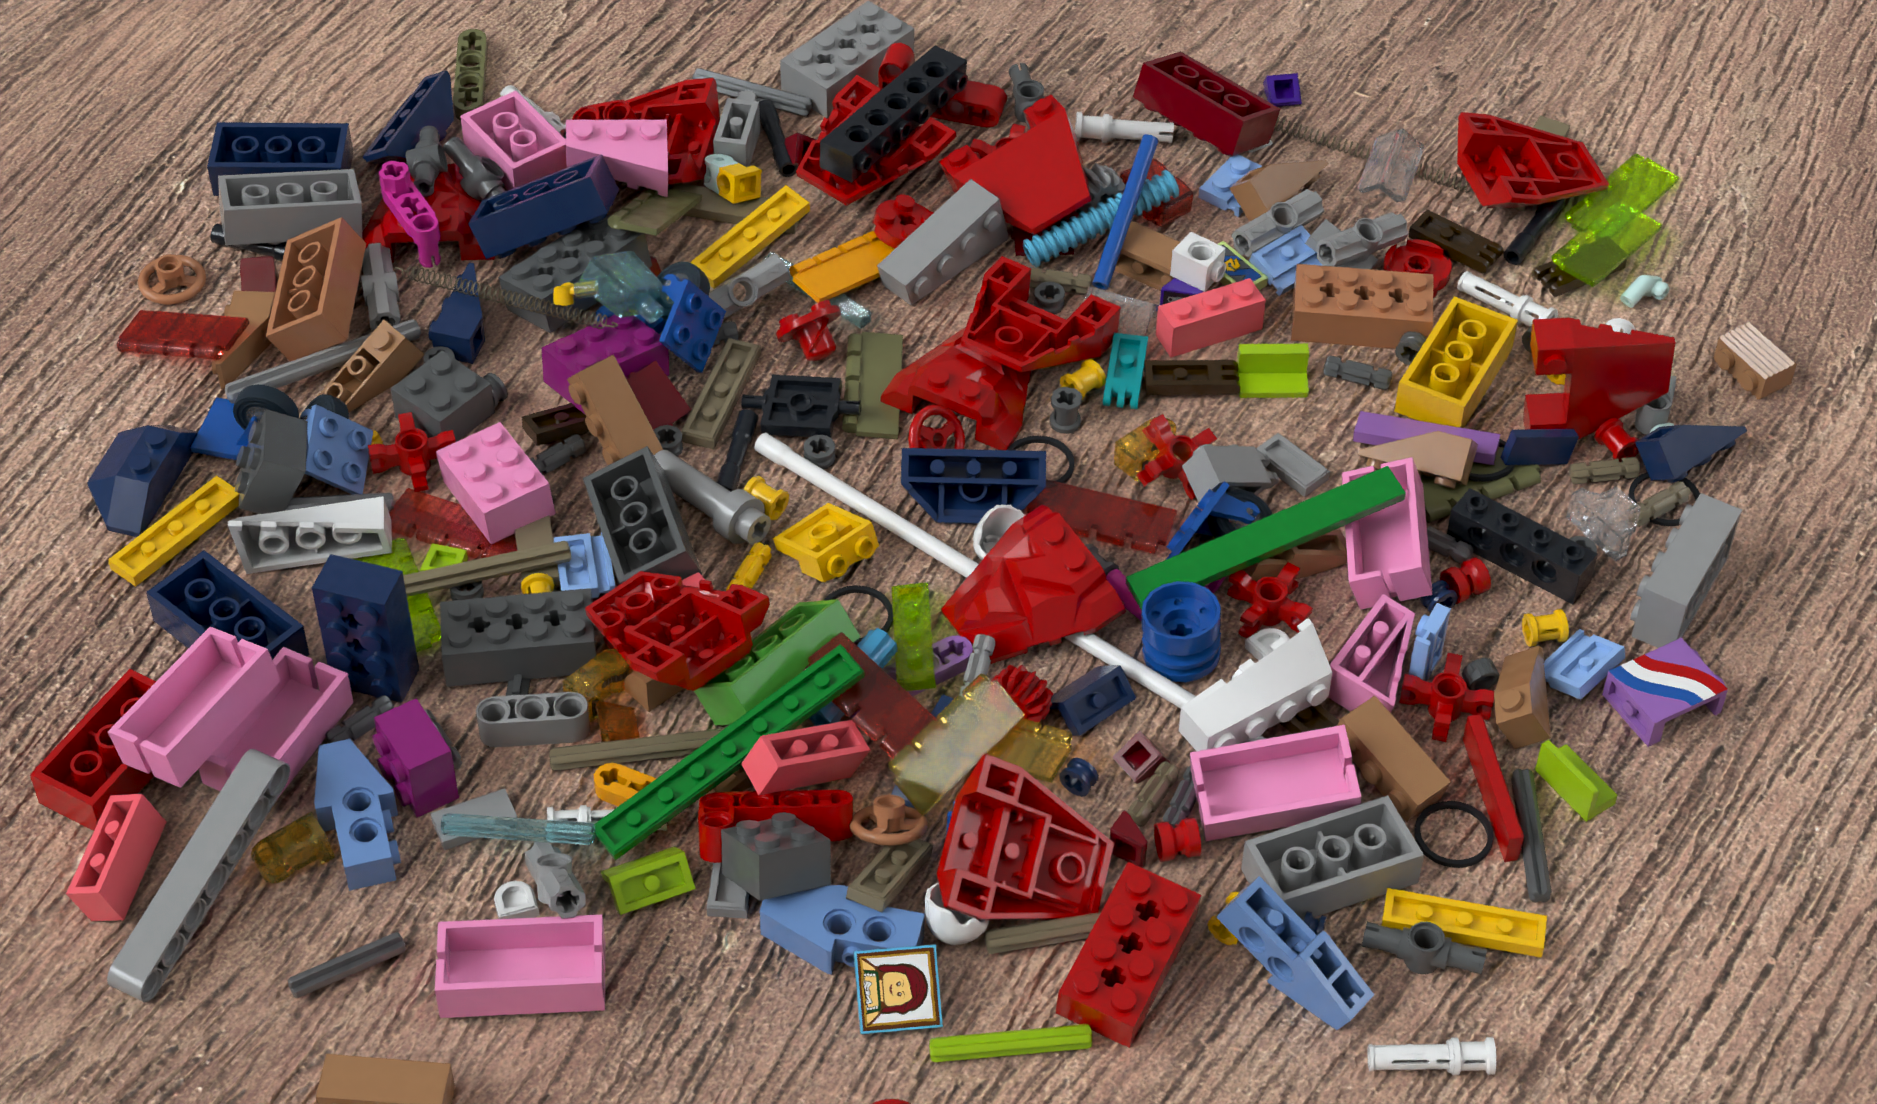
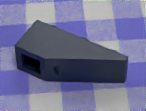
[428,262,485,364]
[1635,425,1747,483]

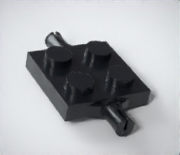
[741,374,862,438]

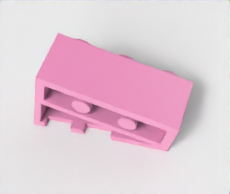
[566,120,668,197]
[1328,594,1415,713]

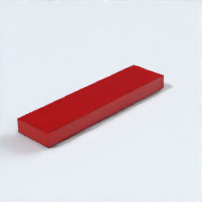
[1463,714,1524,862]

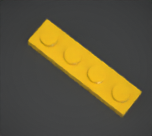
[690,185,810,289]
[108,475,239,587]
[1381,888,1547,957]

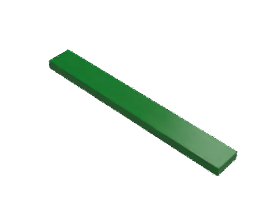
[1126,466,1406,610]
[591,644,865,861]

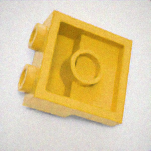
[773,503,879,583]

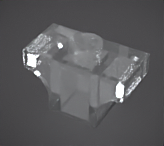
[1566,486,1641,561]

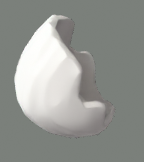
[973,504,1026,560]
[925,883,989,945]

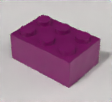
[541,310,670,414]

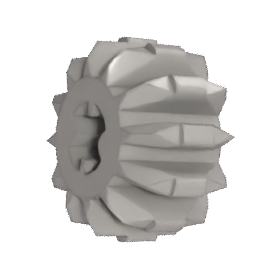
[1076,163,1126,214]

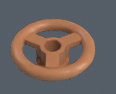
[138,254,206,305]
[850,795,928,846]

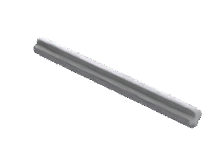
[225,319,421,403]

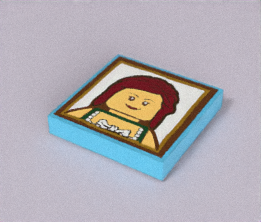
[853,944,943,1034]

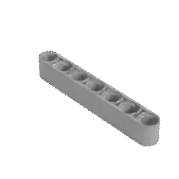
[107,749,290,1002]

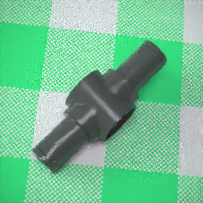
[1008,63,1044,130]
[406,126,448,197]
[443,137,506,201]
[1362,921,1487,975]

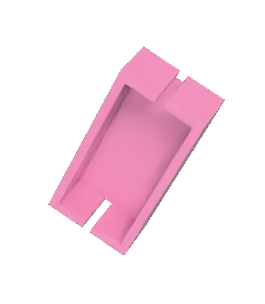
[1342,457,1433,610]
[108,627,281,788]
[199,647,353,798]
[1190,725,1361,841]
[435,914,606,1018]

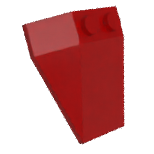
[626,78,720,184]
[1457,112,1609,208]
[937,754,1114,920]

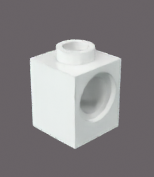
[1170,232,1226,292]

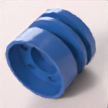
[1141,581,1221,682]

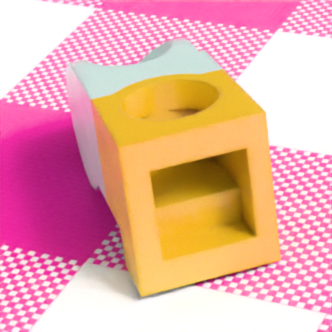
[704,154,762,204]

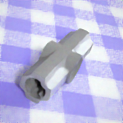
[1232,189,1324,257]
[1316,212,1408,267]
[361,243,401,330]
[709,253,791,319]
[525,840,586,918]

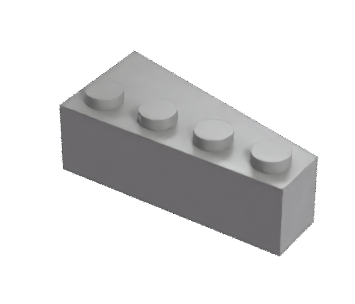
[877,179,1009,306]

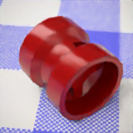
[1439,557,1491,604]
[1154,817,1202,862]

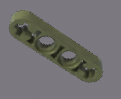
[453,29,488,121]

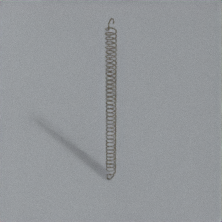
[1274,117,1473,193]
[394,265,618,329]

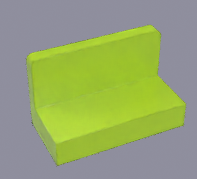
[1237,343,1309,398]
[1535,740,1618,821]
[601,847,696,915]

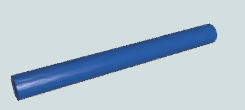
[1092,134,1159,290]

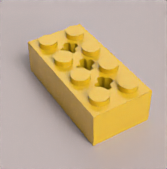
[1394,296,1518,428]

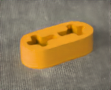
[593,763,656,807]

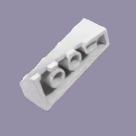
[228,496,392,574]
[1179,618,1332,751]

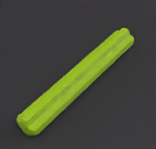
[929,1024,1093,1062]

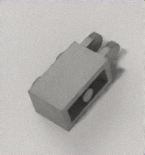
[713,90,760,167]
[1182,444,1279,502]

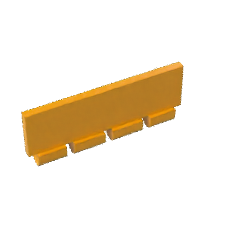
[789,230,894,303]

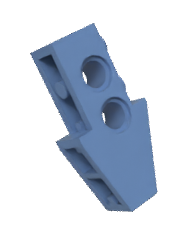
[314,739,401,891]
[1216,876,1374,1030]
[760,885,925,975]

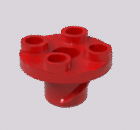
[775,299,842,362]

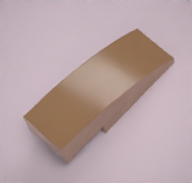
[1242,530,1347,582]

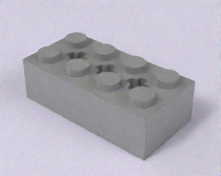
[780,1,914,118]
[218,169,362,247]
[1630,493,1742,648]
[1241,795,1424,921]

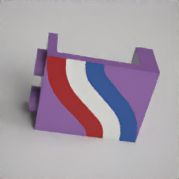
[1602,638,1728,747]

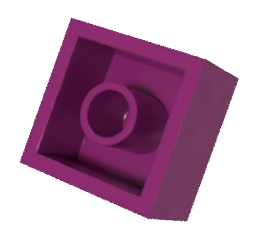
[372,698,459,818]

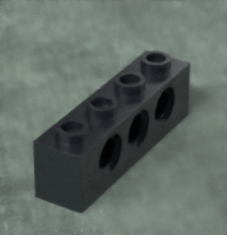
[1447,488,1598,605]

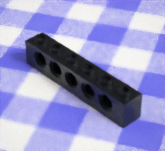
[820,45,968,183]

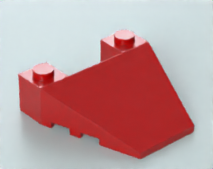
[939,94,1092,235]
[961,256,1121,372]
[1523,318,1676,440]

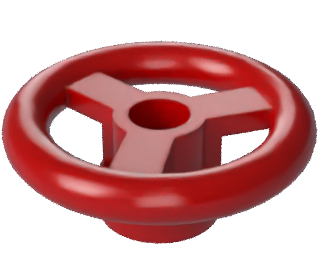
[908,405,965,449]

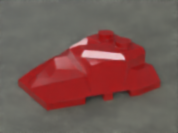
[796,75,957,206]
[362,163,495,263]
[880,327,1031,450]
[941,504,1126,664]
[585,571,770,691]

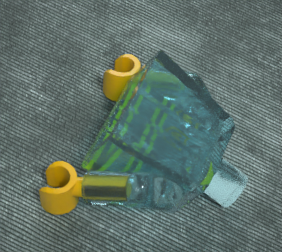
[553,251,664,323]

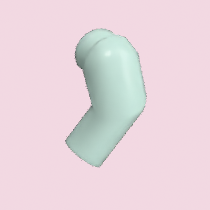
[1620,275,1669,308]

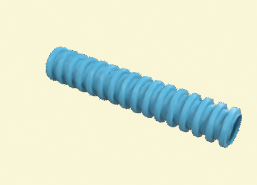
[1023,170,1179,267]

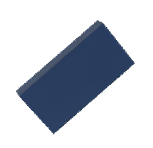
[1500,429,1579,465]

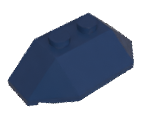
[363,70,454,164]
[87,425,198,537]
[901,448,1046,524]

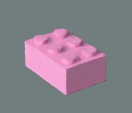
[460,90,567,190]
[436,422,556,544]

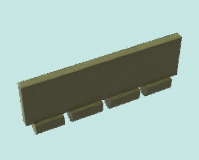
[608,188,702,236]
[842,332,903,439]
[1421,447,1541,523]

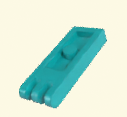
[1103,333,1148,410]

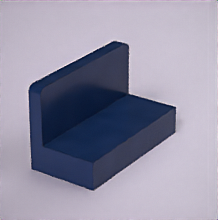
[1049,665,1136,736]

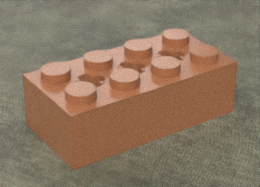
[266,217,366,361]
[1291,264,1433,351]

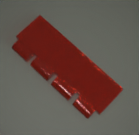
[117,310,250,360]
[1026,479,1177,554]
[389,488,517,559]
[803,632,948,765]

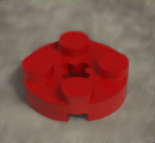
[872,194,934,249]
[1383,239,1452,298]

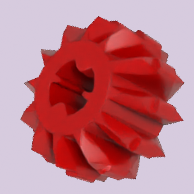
[986,665,1054,729]

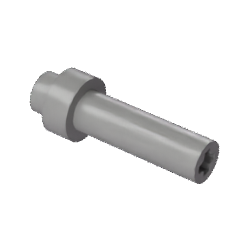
[654,450,771,544]

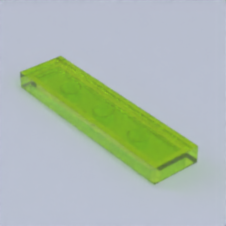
[891,582,936,692]

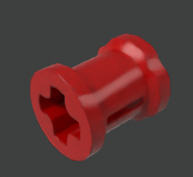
[1594,418,1639,462]

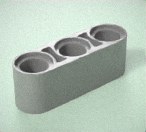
[476,692,590,747]

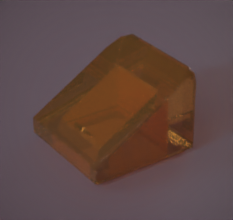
[595,701,640,742]

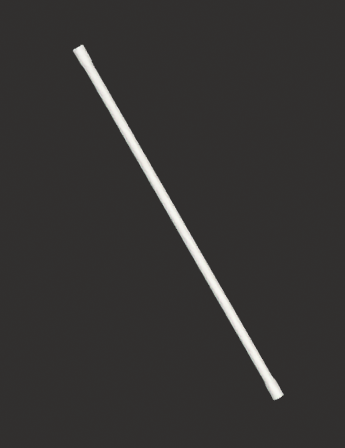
[754,433,1266,743]

